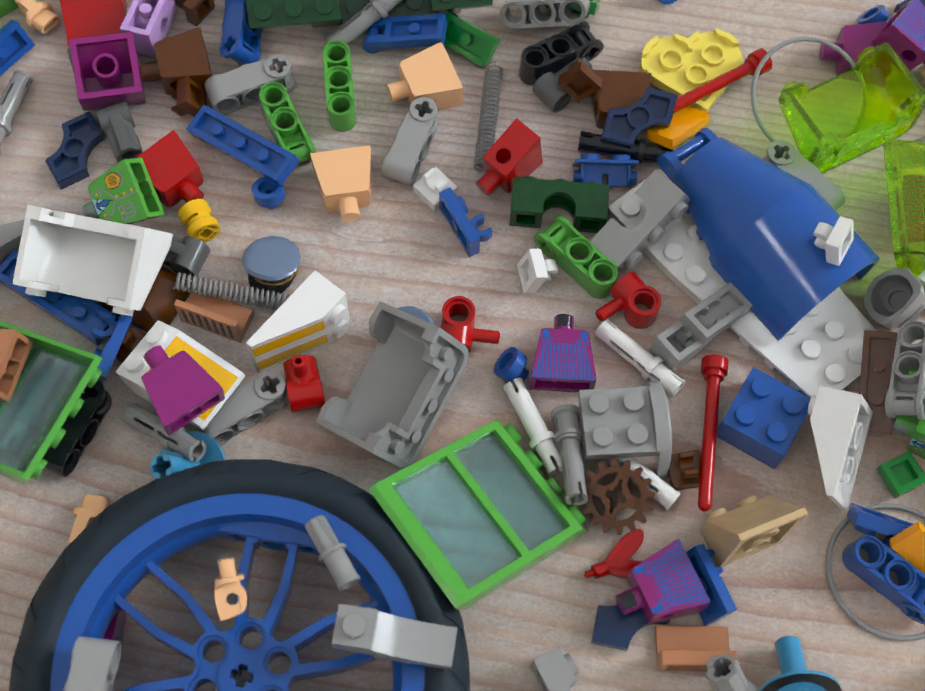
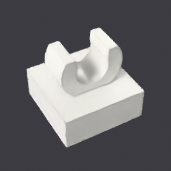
[413,167,457,211]
[813,216,854,266]
[517,249,558,293]

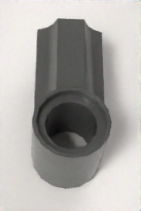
[532,57,593,113]
[96,101,143,162]
[151,228,210,279]

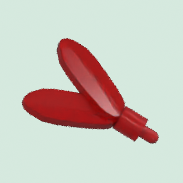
[584,529,644,579]

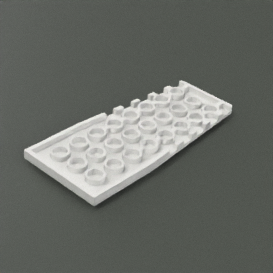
[608,151,877,398]

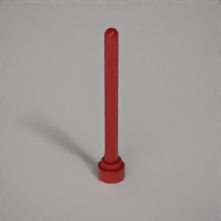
[673,48,772,113]
[698,354,729,511]

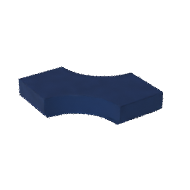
[600,87,678,149]
[46,111,105,190]
[591,605,670,651]

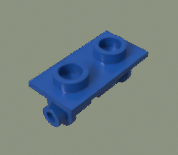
[573,154,639,188]

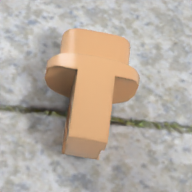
[14,0,60,34]
[69,494,110,543]
[214,557,248,621]

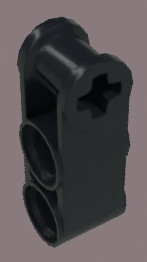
[519,21,604,85]
[43,379,112,477]

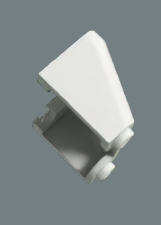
[12,205,173,316]

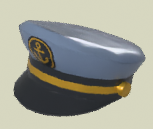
[242,236,301,297]

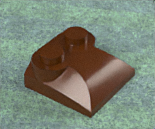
[101,266,192,333]

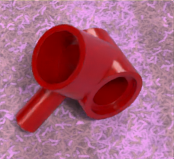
[595,272,661,329]
[441,296,500,353]
[283,355,325,413]

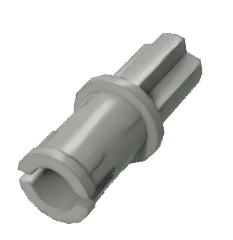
[305,515,361,591]

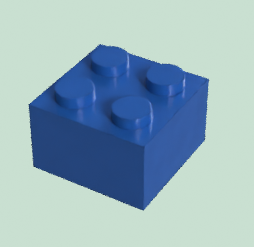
[717,367,811,469]

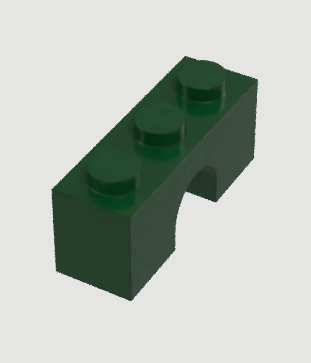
[509,176,609,233]

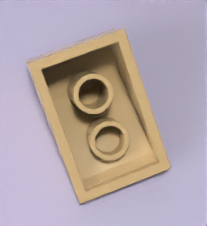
[700,495,808,567]

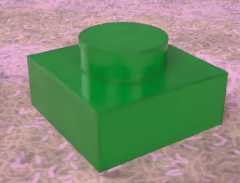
[877,451,925,499]

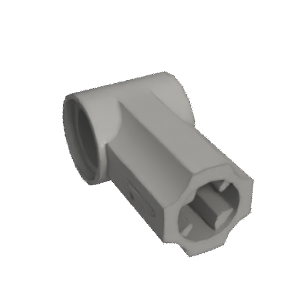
[706,653,759,691]

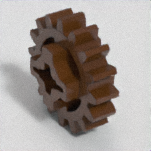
[581,458,655,535]

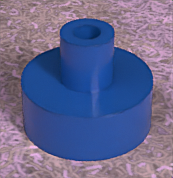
[857,5,890,24]
[252,176,286,209]
[494,347,529,382]

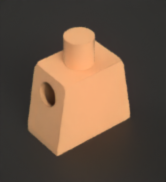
[386,42,463,110]
[310,145,372,222]

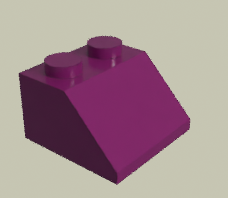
[69,32,146,111]

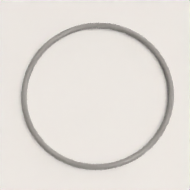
[751,37,866,157]
[826,503,925,641]

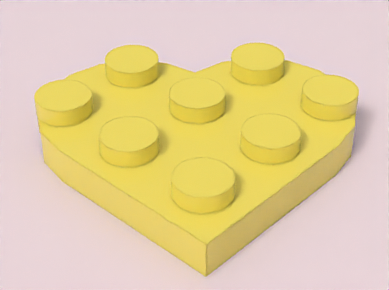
[640,29,743,113]

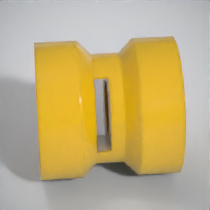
[178,199,221,243]

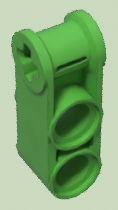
[259,82,316,164]
[534,215,618,299]

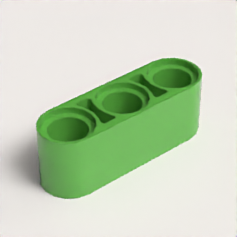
[322,40,356,132]

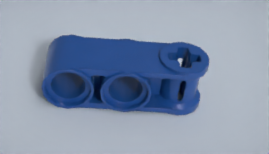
[220,0,263,67]
[842,536,925,625]

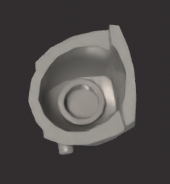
[863,267,925,329]

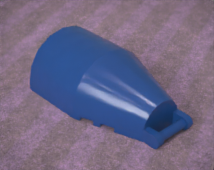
[657,128,879,341]

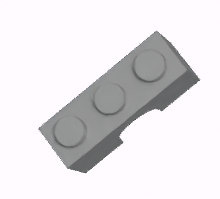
[590,168,691,272]

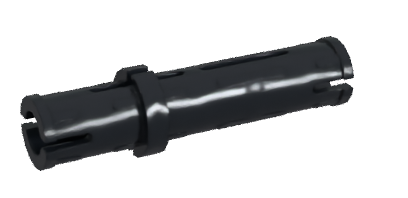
[578,131,673,164]

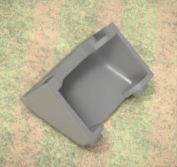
[315,301,469,468]

